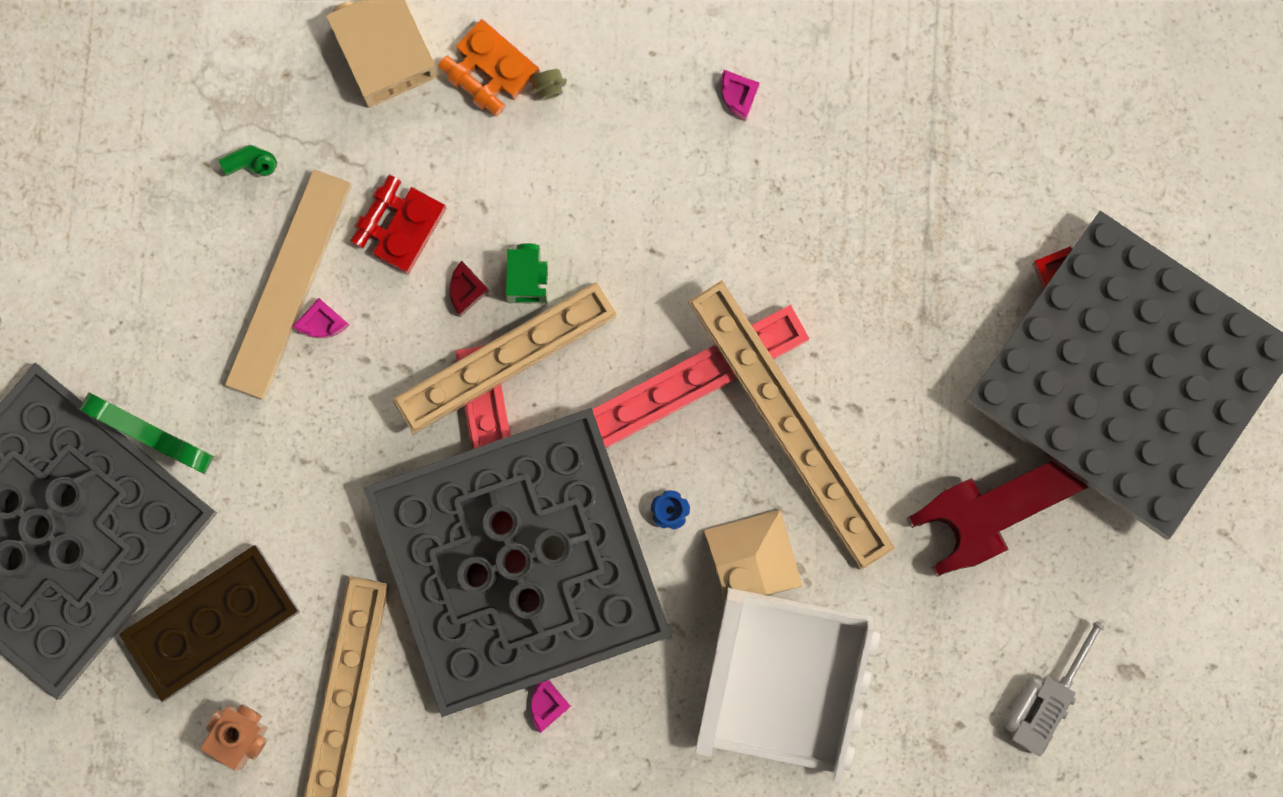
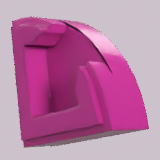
[721,70,760,121]
[292,298,350,339]
[531,680,571,733]

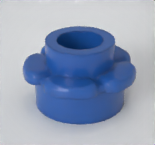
[651,490,690,530]

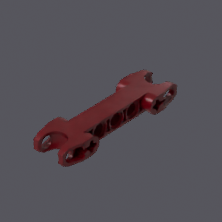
[906,461,1089,577]

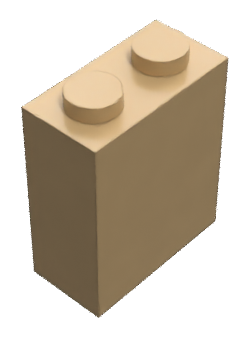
[326,0,439,108]

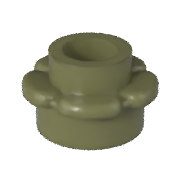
[530,69,567,100]

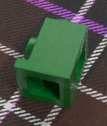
[506,243,548,304]

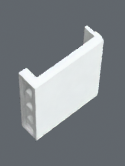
[695,588,880,783]

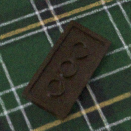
[119,545,300,702]

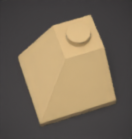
[704,509,802,605]

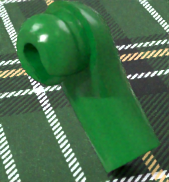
[218,144,277,177]

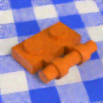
[438,19,540,117]

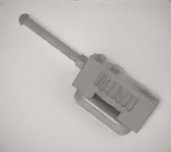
[1004,621,1104,756]

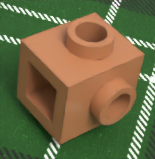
[200,704,268,771]

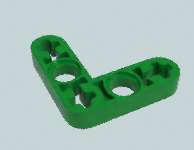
[79,392,214,475]

